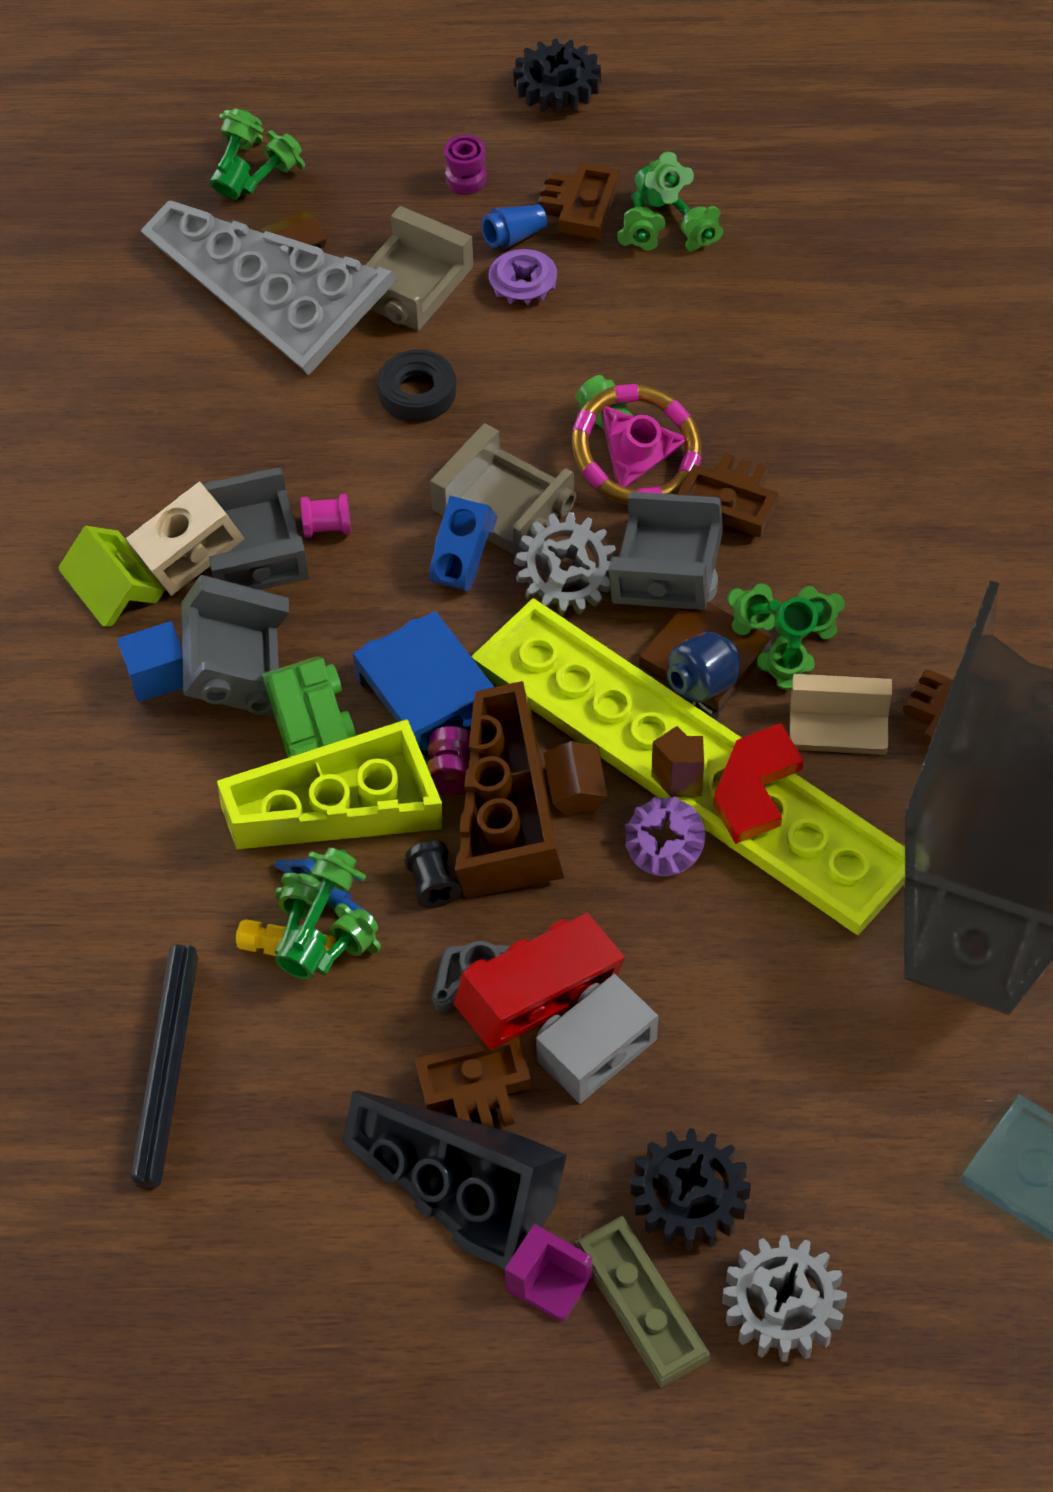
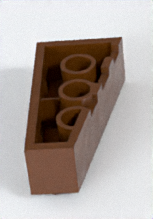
[455,681,564,900]

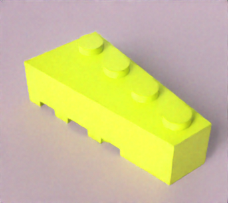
[217,719,442,849]

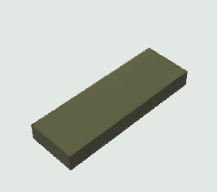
[575,1216,710,1388]

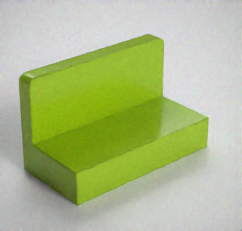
[59,525,166,627]

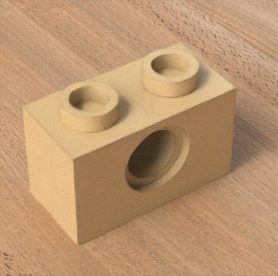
[126,481,245,596]

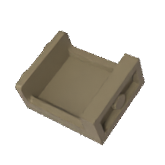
[365,206,474,332]
[430,423,576,556]

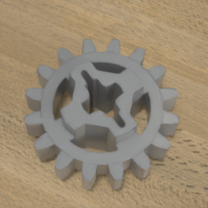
[514,512,616,616]
[722,1235,847,1362]

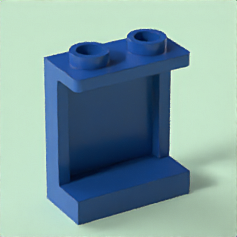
[353,611,494,756]

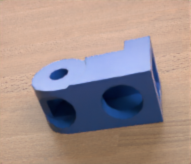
[429,495,498,591]

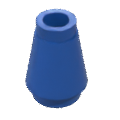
[481,204,547,250]

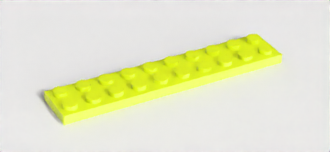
[471,598,921,936]

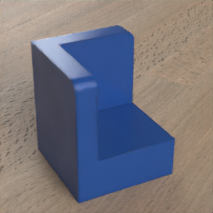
[117,621,183,702]

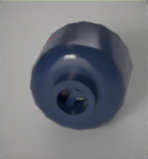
[667,631,741,703]

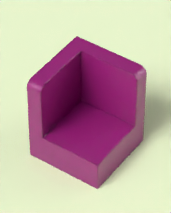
[505,1224,592,1322]

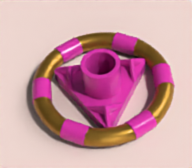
[572,384,702,505]

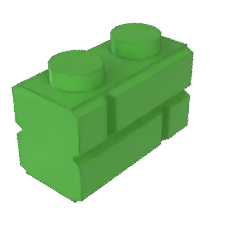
[262,657,356,758]

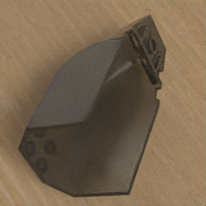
[904,580,1053,1016]

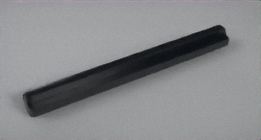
[130,944,198,1189]

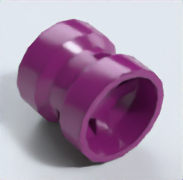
[444,135,487,195]
[427,727,470,794]

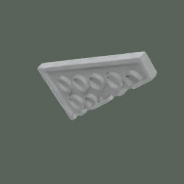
[141,200,397,375]

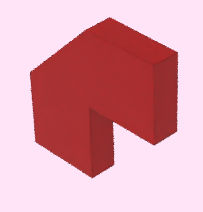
[713,723,804,844]

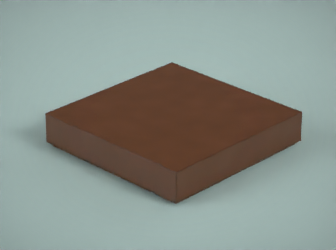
[639,602,772,711]

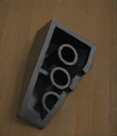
[342,1090,567,1269]

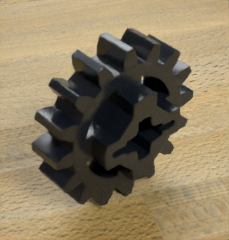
[513,39,601,113]
[630,1128,751,1250]

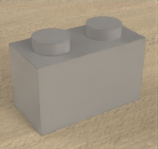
[536,974,658,1104]

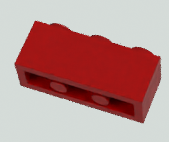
[453,912,625,1050]

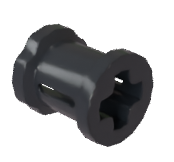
[404,840,461,908]

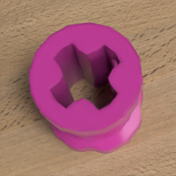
[301,493,351,538]

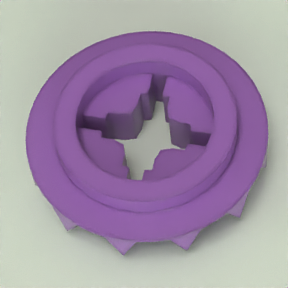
[489,249,557,306]
[625,796,705,876]

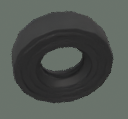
[377,350,457,422]

